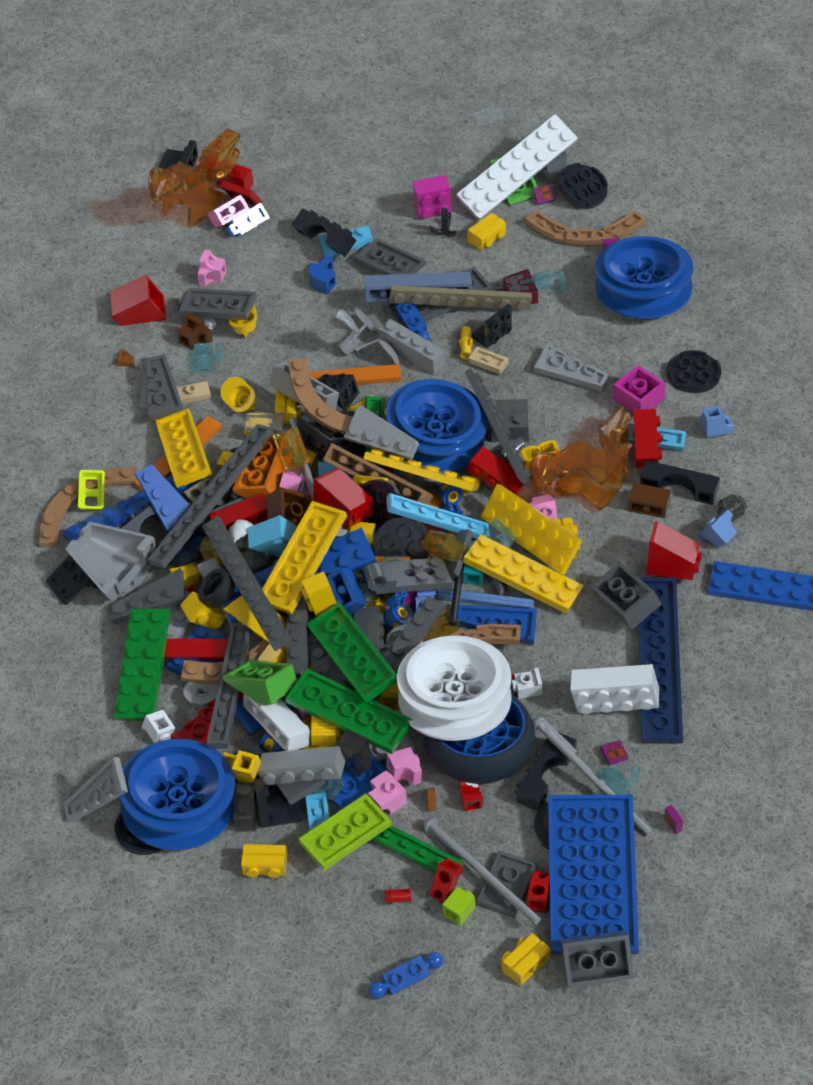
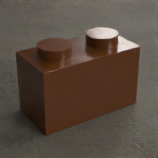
[628,483,671,518]

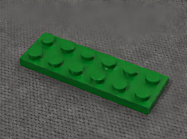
[306,602,397,703]
[114,609,171,721]
[285,668,413,754]

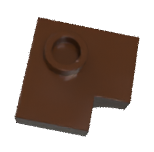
[177,312,213,350]

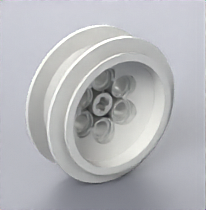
[397,636,511,741]

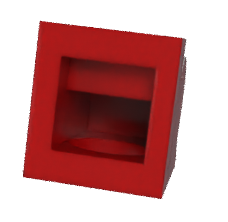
[458,780,483,811]
[430,858,464,903]
[527,870,550,913]

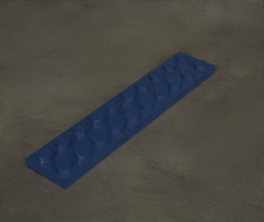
[638,578,683,743]

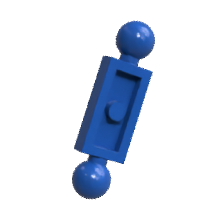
[395,303,430,341]
[368,952,443,999]

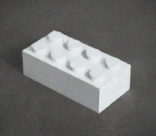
[571,664,659,714]

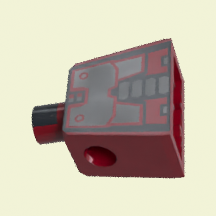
[495,269,538,304]

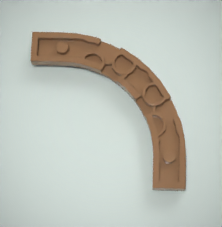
[525,210,647,246]
[288,358,387,433]
[39,467,138,547]
[181,609,287,684]
[448,624,521,645]

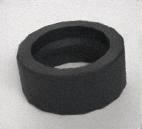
[198,569,236,607]

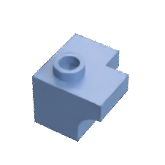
[700,406,734,437]
[697,509,737,549]

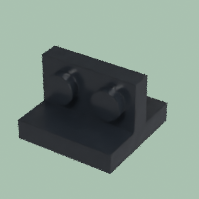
[300,420,350,459]

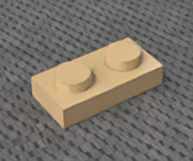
[468,347,509,375]

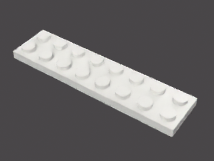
[456,114,578,221]

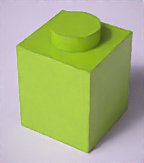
[442,886,476,926]

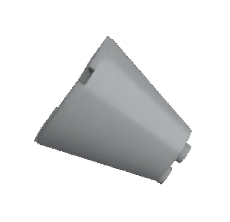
[65,522,155,600]

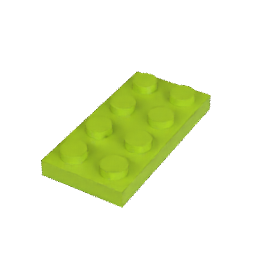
[299,794,392,871]

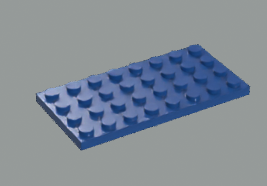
[548,794,639,954]

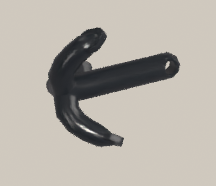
[428,207,457,237]

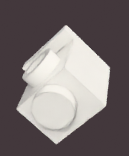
[511,668,542,699]
[141,710,175,743]

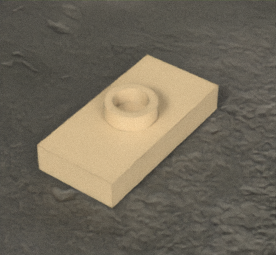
[177,381,211,404]

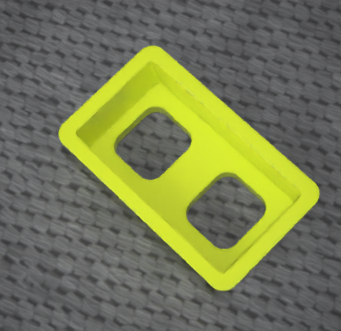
[78,470,105,511]

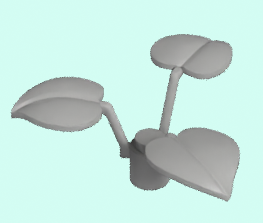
[335,307,399,364]

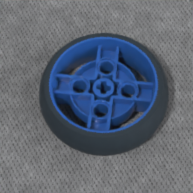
[424,695,535,784]

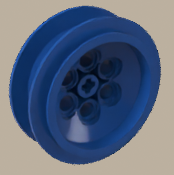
[595,236,694,319]
[386,379,488,472]
[120,739,235,850]

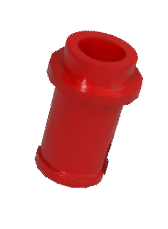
[385,887,411,905]

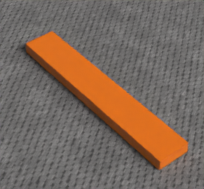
[309,364,401,385]
[135,416,222,491]

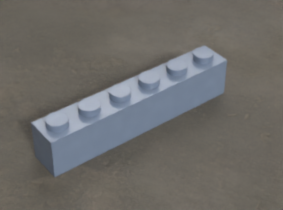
[365,272,472,302]

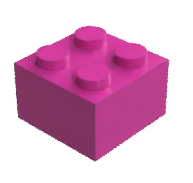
[413,175,452,219]
[613,365,666,413]

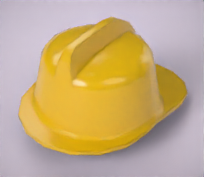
[229,304,257,338]
[220,377,257,412]

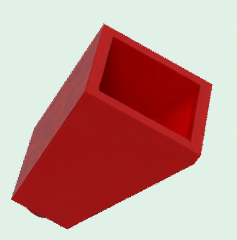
[110,274,167,326]
[313,468,373,528]
[646,521,702,581]

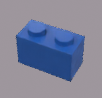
[326,568,367,615]

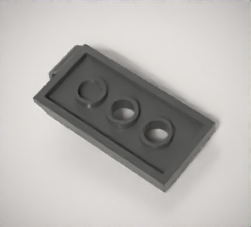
[354,238,427,275]
[178,288,257,320]
[363,558,453,594]

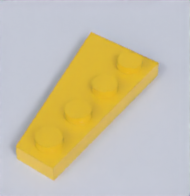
[224,595,287,655]

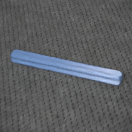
[438,589,534,609]

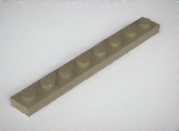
[389,285,532,310]

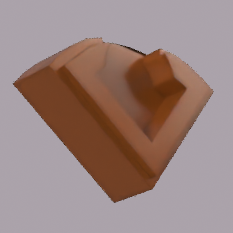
[116,349,135,367]
[427,787,436,811]

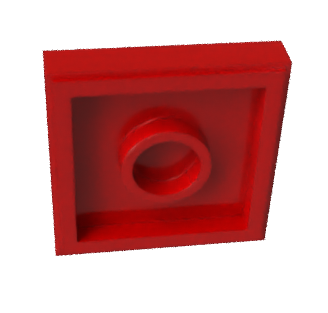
[220,181,263,206]

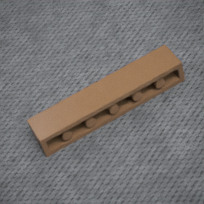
[323,443,433,505]

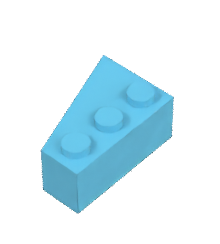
[247,515,297,557]

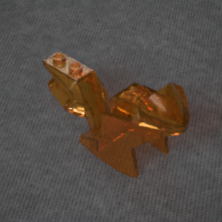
[148,128,241,228]
[530,404,632,510]

